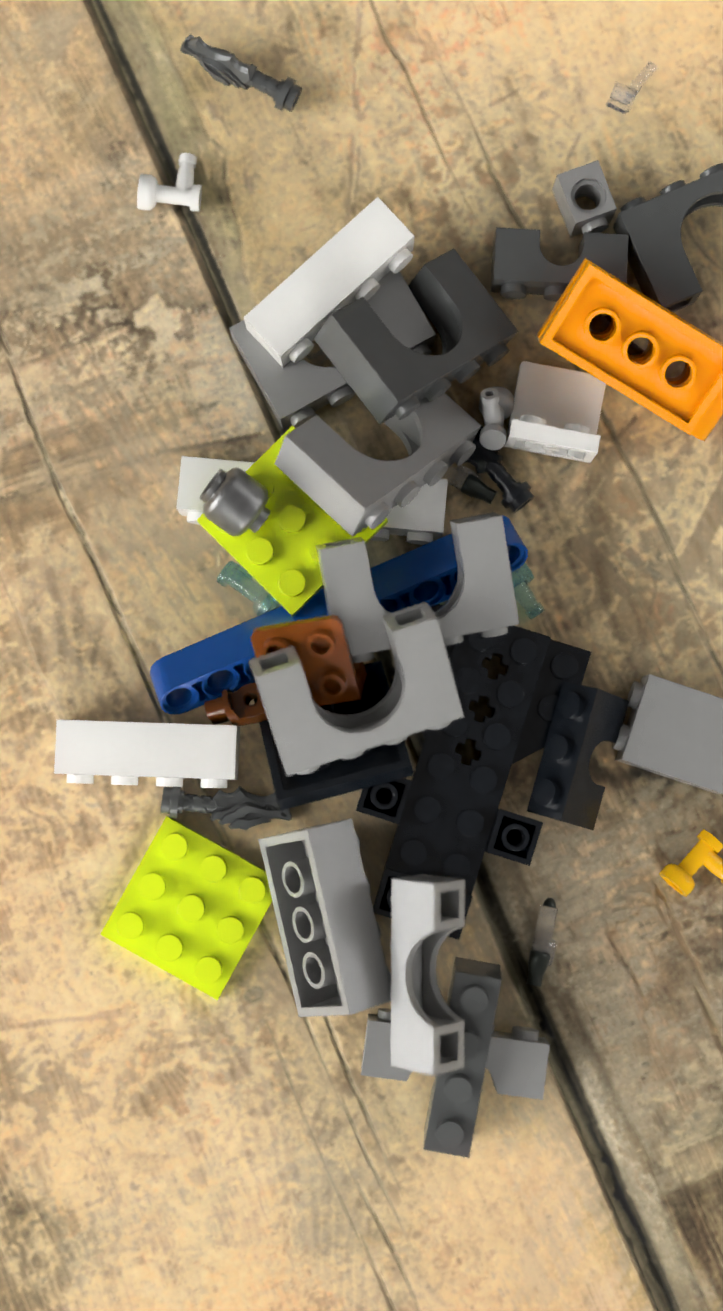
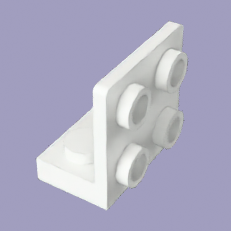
[505,361,606,463]

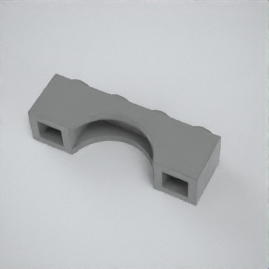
[390,874,465,1076]
[361,1008,550,1100]

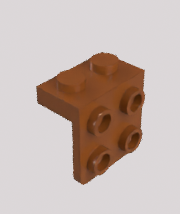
[251,615,367,706]

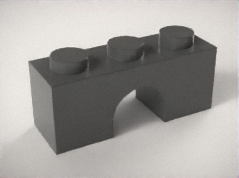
[490,227,629,302]

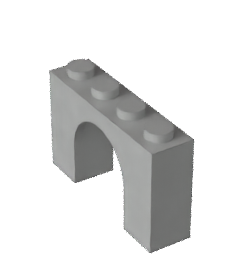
[229,271,436,429]
[275,393,481,537]
[316,512,519,663]
[249,602,464,776]

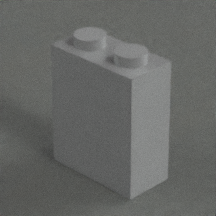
[612,674,723,794]

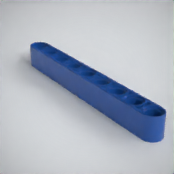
[150,515,528,715]

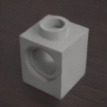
[552,160,617,237]

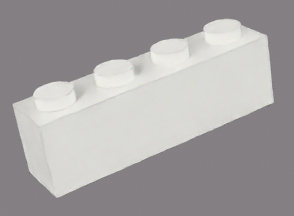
[244,197,415,368]
[54,719,240,788]

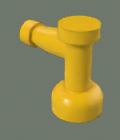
[659,829,723,897]

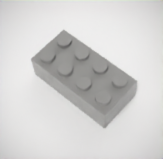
[258,818,391,1017]

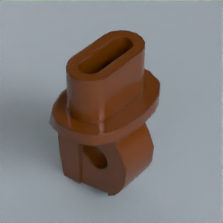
[204,683,268,726]

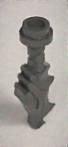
[180,34,302,112]
[161,785,292,830]

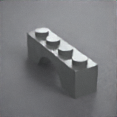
[424,957,502,1158]

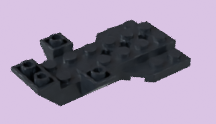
[356,604,591,940]

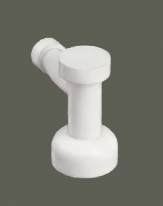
[137,153,202,212]

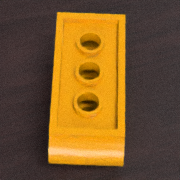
[537,258,723,441]

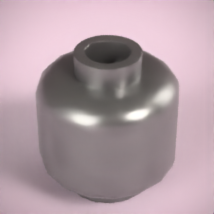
[200,468,271,537]

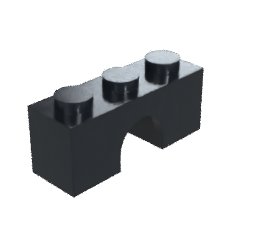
[527,681,629,830]

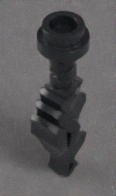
[464,425,534,513]

